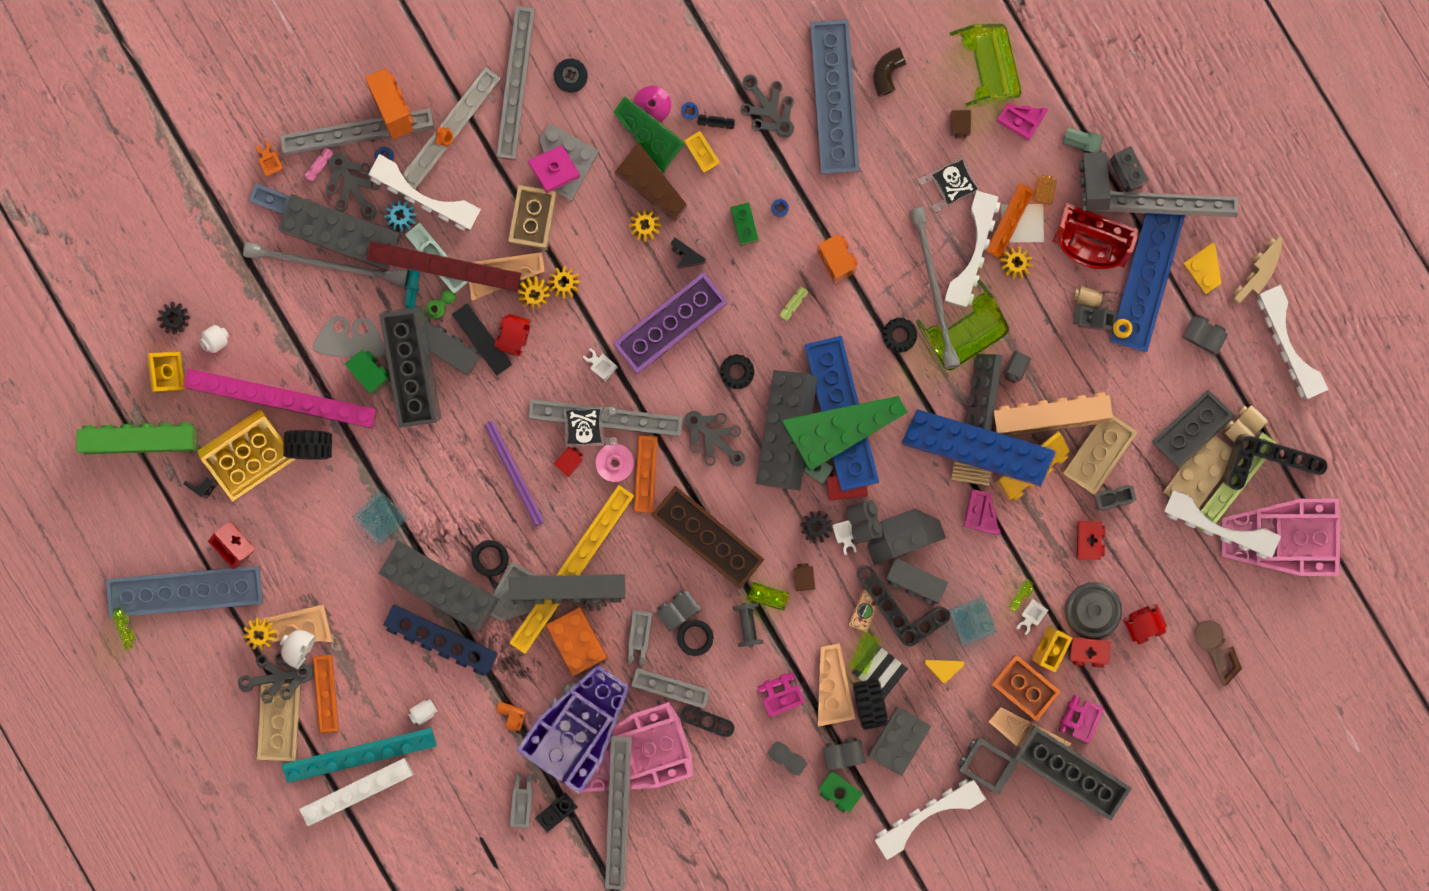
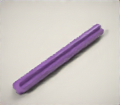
[484,421,544,526]

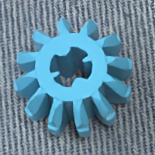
[384,200,417,233]

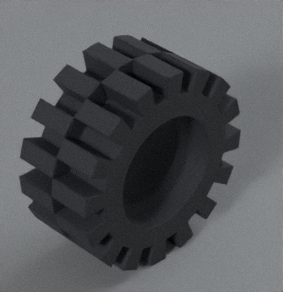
[882,317,917,353]
[720,354,754,389]

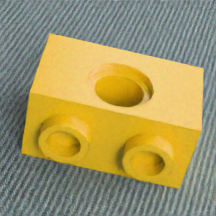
[1032,626,1073,672]

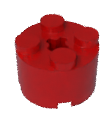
[494,314,531,357]
[1123,604,1167,645]

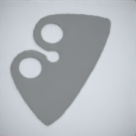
[313,316,385,358]

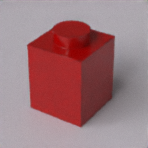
[554,447,584,477]

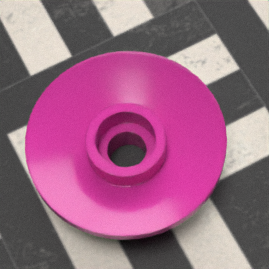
[633,86,671,122]

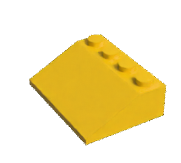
[198,408,295,502]
[995,431,1070,501]

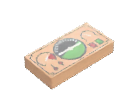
[848,590,877,632]

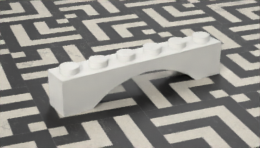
[368,154,481,231]
[944,190,1000,309]
[1256,285,1328,400]
[1164,490,1281,559]
[299,758,414,826]
[874,778,986,860]

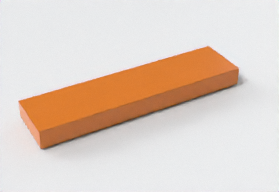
[986,183,1034,260]
[634,435,658,513]
[313,655,339,733]

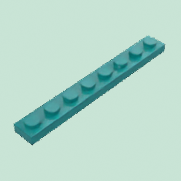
[282,727,437,783]

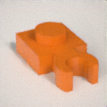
[255,141,284,177]

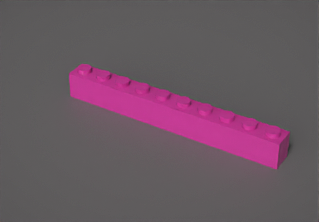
[184,369,377,429]

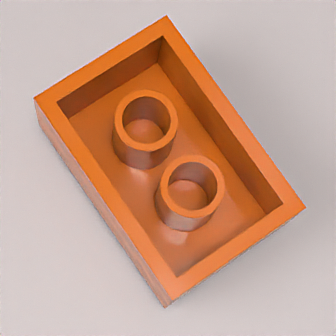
[365,68,414,140]
[817,233,858,284]
[546,607,608,676]
[990,655,1061,722]

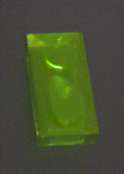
[748,582,790,611]
[113,607,135,650]
[849,632,882,675]

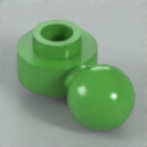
[426,289,456,319]

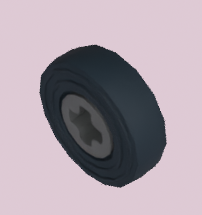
[554,58,588,93]

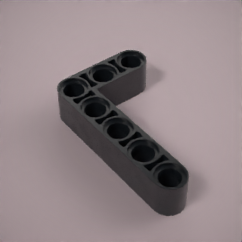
[1223,434,1328,490]
[856,565,950,646]

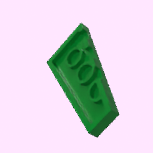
[614,96,686,173]

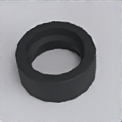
[472,540,509,577]
[677,620,714,656]

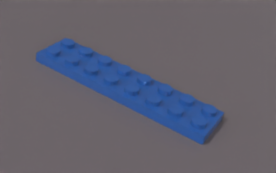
[1110,213,1185,353]
[804,336,879,492]
[902,409,1056,487]

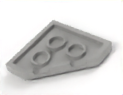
[540,124,599,201]
[490,562,536,621]

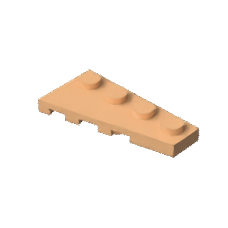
[249,604,333,642]
[818,643,856,727]

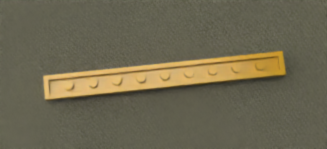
[509,485,635,655]

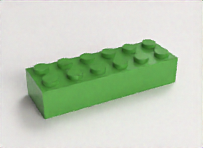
[76,423,198,454]

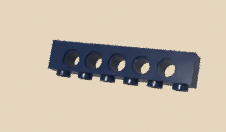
[383,604,499,676]

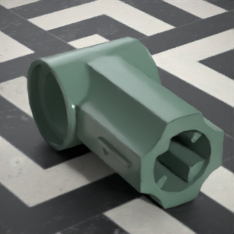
[1063,128,1104,153]

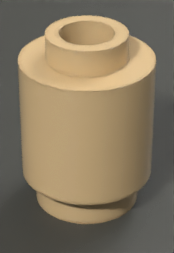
[1073,286,1103,309]

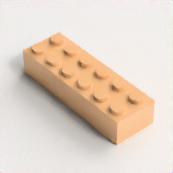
[994,392,1113,436]

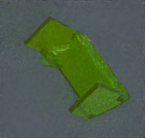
[949,24,1022,107]
[916,280,1009,371]

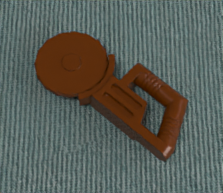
[1194,620,1242,686]

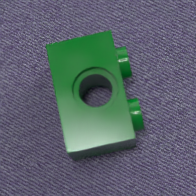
[731,202,759,247]
[818,770,863,813]

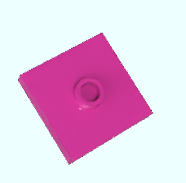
[528,145,580,194]

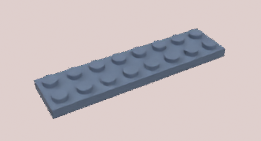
[810,20,859,174]
[106,566,263,618]

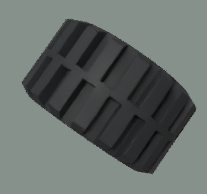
[283,430,332,460]
[853,678,888,730]

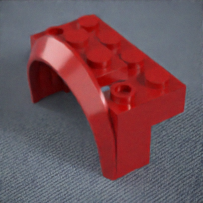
[1052,203,1138,269]

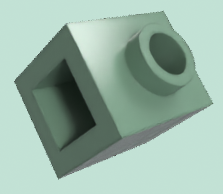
[803,462,833,484]

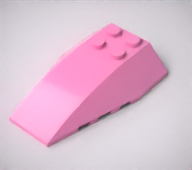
[1222,499,1340,576]
[582,702,693,792]

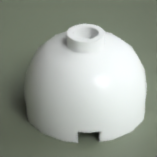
[280,630,316,669]

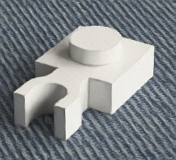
[582,348,618,381]
[832,520,857,555]
[1016,599,1048,635]

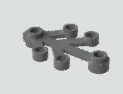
[741,75,794,138]
[326,153,381,220]
[684,411,745,466]
[238,652,313,703]

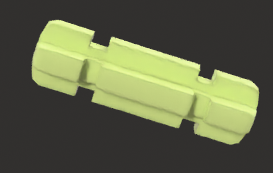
[780,286,808,321]

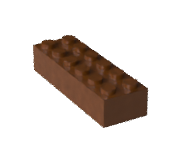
[651,486,765,589]

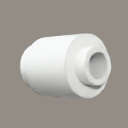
[408,699,438,726]

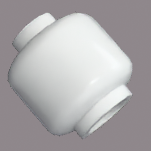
[199,325,229,353]

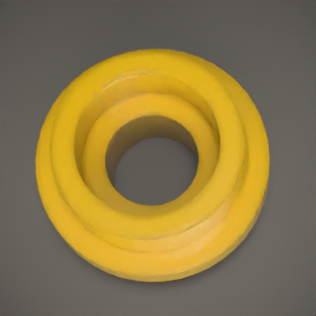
[1113,319,1132,338]

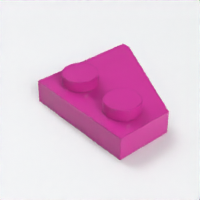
[996,104,1048,141]
[963,489,1000,535]

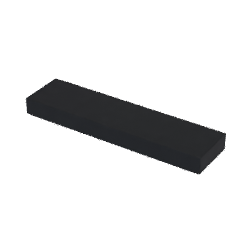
[452,303,512,376]

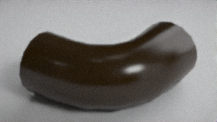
[873,47,907,97]

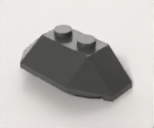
[868,509,946,565]

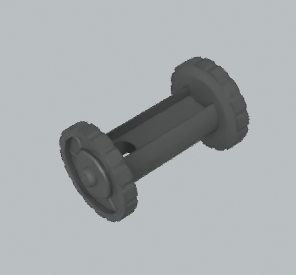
[732,603,764,648]

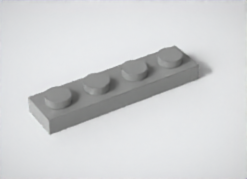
[631,668,710,709]

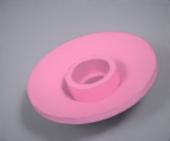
[596,444,634,482]

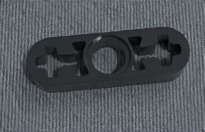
[681,706,734,737]

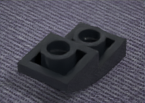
[535,792,578,833]

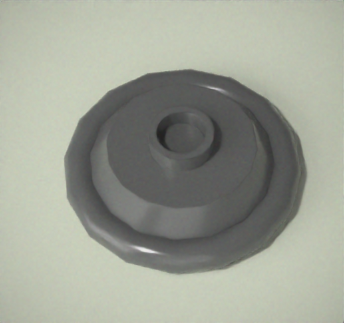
[1065,582,1122,639]

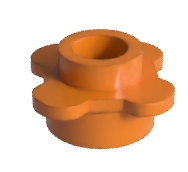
[436,127,453,147]

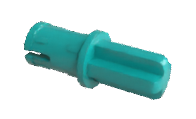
[404,270,420,308]

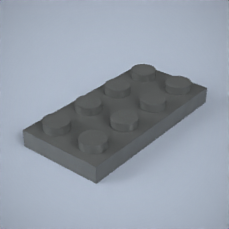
[965,354,1003,431]
[1152,390,1235,469]

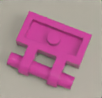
[758,672,805,717]
[1059,695,1104,744]

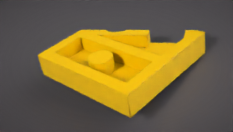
[1183,242,1221,295]

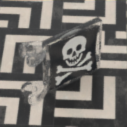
[917,156,981,213]
[564,406,617,447]

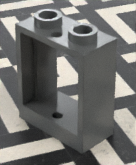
[1109,146,1148,192]
[958,737,1019,795]

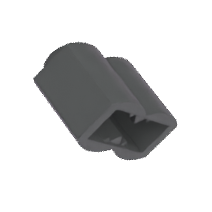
[1182,315,1228,356]
[1003,351,1031,383]
[1094,485,1136,511]
[847,500,882,544]
[656,590,701,632]
[823,737,866,771]
[768,741,807,775]

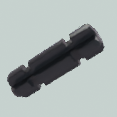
[697,114,735,129]

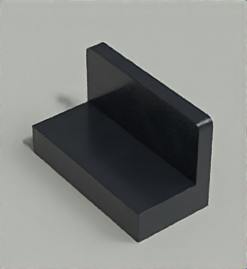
[183,477,218,499]

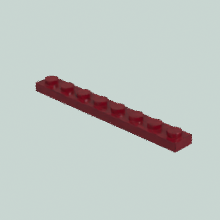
[366,241,521,292]

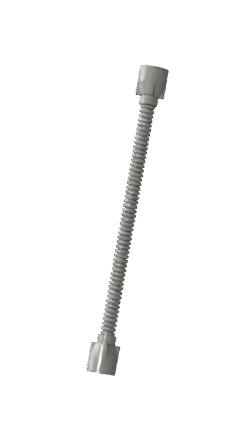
[910,207,960,369]
[243,242,408,287]

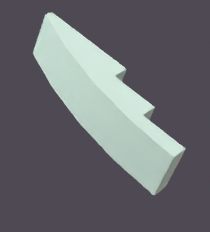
[405,223,468,293]

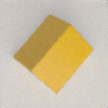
[147,352,185,394]
[923,660,964,684]

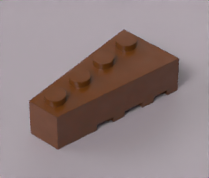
[615,142,687,222]

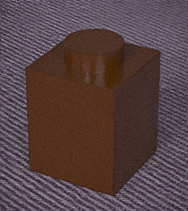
[951,110,971,139]
[794,563,815,591]

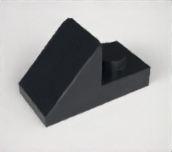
[670,237,706,269]

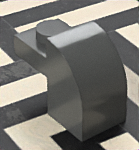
[1073,305,1117,331]

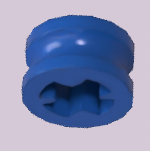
[681,102,698,120]
[772,199,789,217]

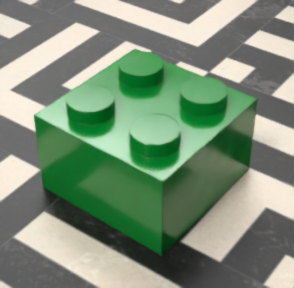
[345,350,390,396]

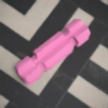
[305,148,333,182]

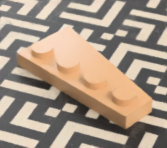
[469,252,545,301]
[988,707,1072,747]

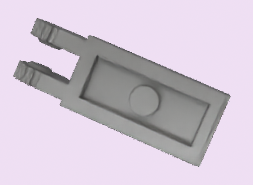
[628,610,652,666]
[510,773,533,829]

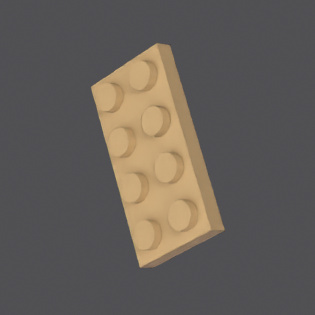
[1062,415,1138,495]
[1162,436,1233,509]
[257,683,301,761]

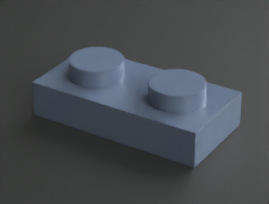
[249,183,290,214]

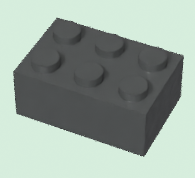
[868,706,931,776]

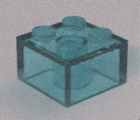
[353,490,409,545]

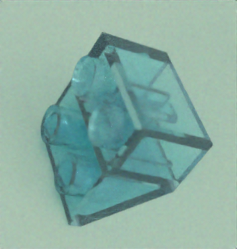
[948,596,997,646]

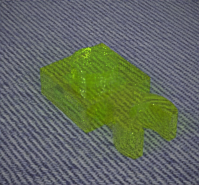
[1009,579,1034,611]

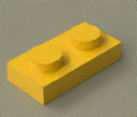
[684,131,720,173]

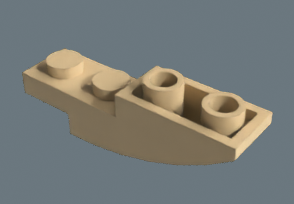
[1232,236,1283,305]

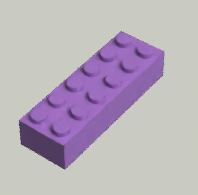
[613,272,728,375]

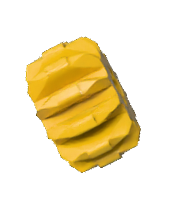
[629,209,661,242]
[1000,247,1033,279]
[548,266,580,299]
[517,276,550,309]
[243,617,276,650]

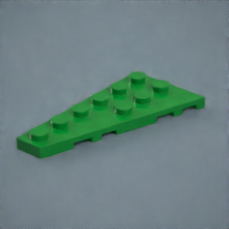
[780,396,908,471]

